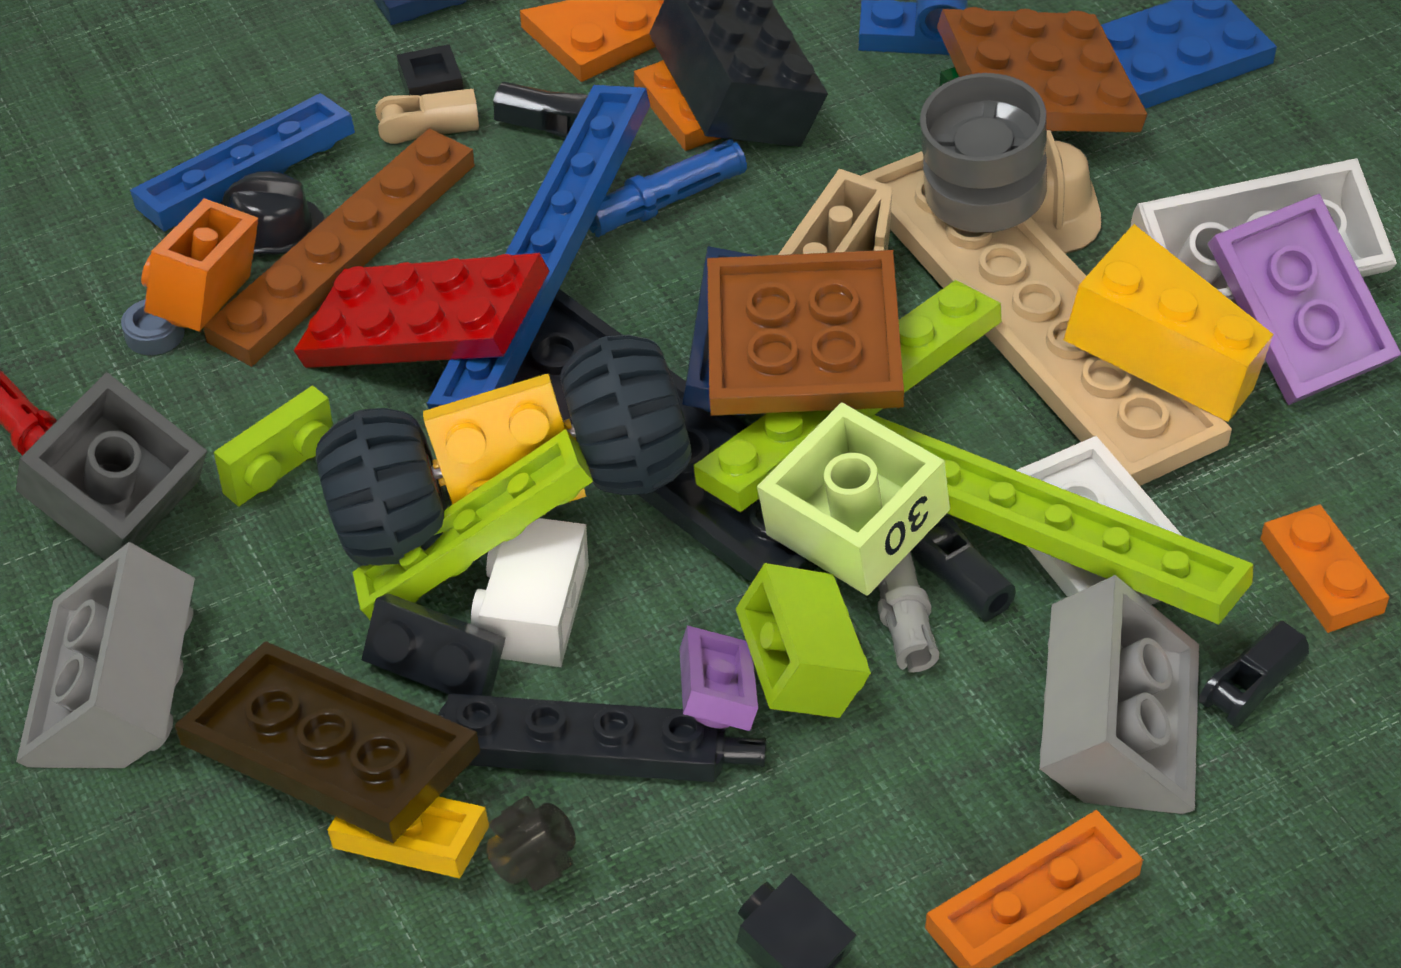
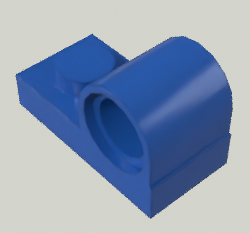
[858,0,968,55]

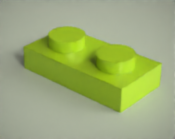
[214,385,333,507]

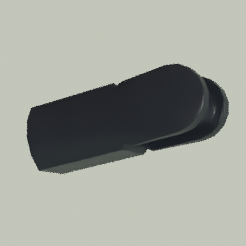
[493,82,588,138]
[911,515,1016,622]
[1199,620,1309,728]

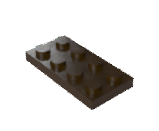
[175,641,481,843]

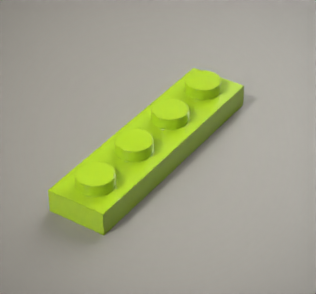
[352,429,593,621]

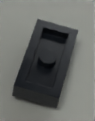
[361,593,506,696]

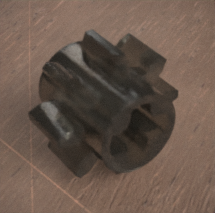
[487,796,576,892]

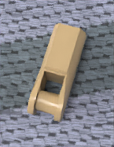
[375,89,479,144]

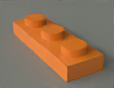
[925,810,1143,968]

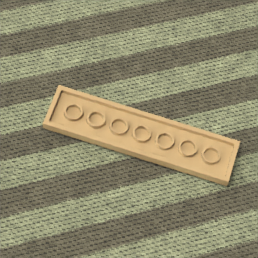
[860,151,1232,486]

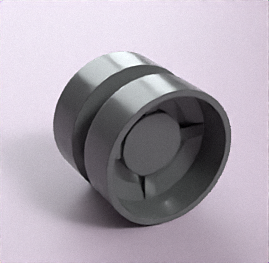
[920,73,1047,232]

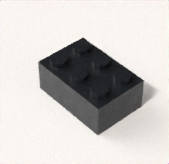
[649,0,828,147]

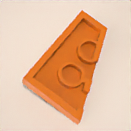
[520,0,664,82]

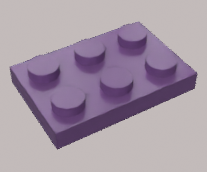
[1207,193,1401,405]

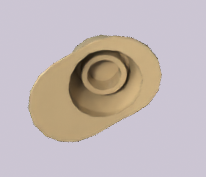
[1031,130,1101,254]

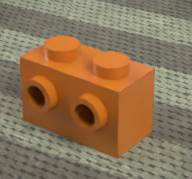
[141,198,258,332]

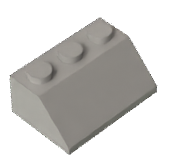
[16,542,195,768]
[1039,575,1199,814]

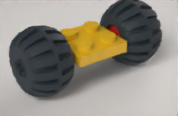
[316,335,692,568]

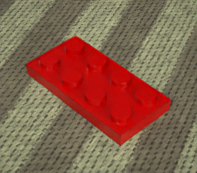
[294,253,550,368]

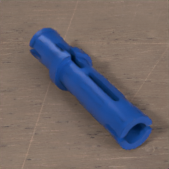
[589,139,747,237]

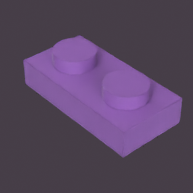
[679,625,758,731]

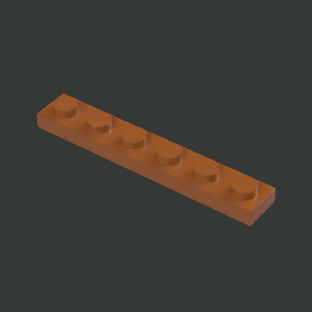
[203,128,475,367]

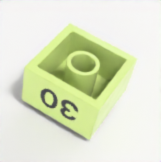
[757,402,950,596]

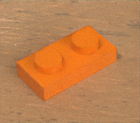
[634,60,720,151]
[1260,504,1389,633]

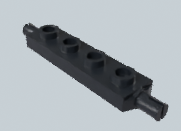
[438,693,766,782]

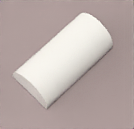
[1131,158,1397,304]

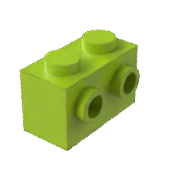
[735,563,871,718]

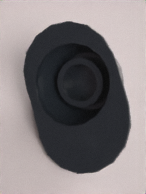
[219,171,325,255]

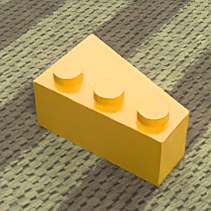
[1063,224,1274,422]

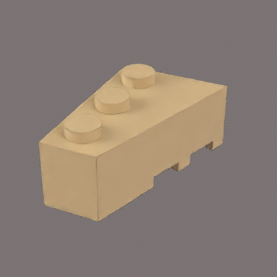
[778,169,893,255]

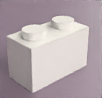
[471,518,589,667]

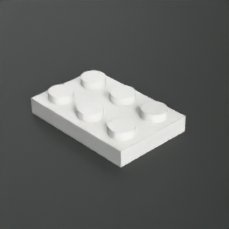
[1016,436,1182,605]

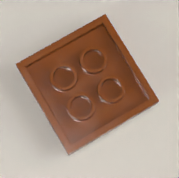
[937,7,1148,132]
[707,250,904,415]

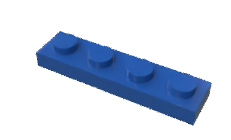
[130,93,355,231]

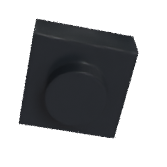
[396,44,464,96]

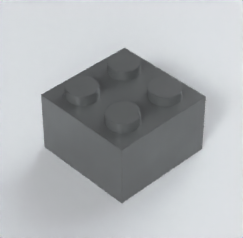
[16,372,207,560]

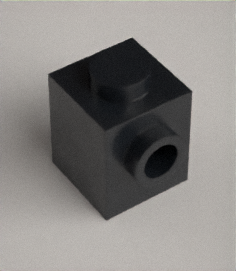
[736,873,857,968]

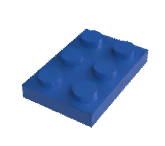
[1101,0,1277,109]

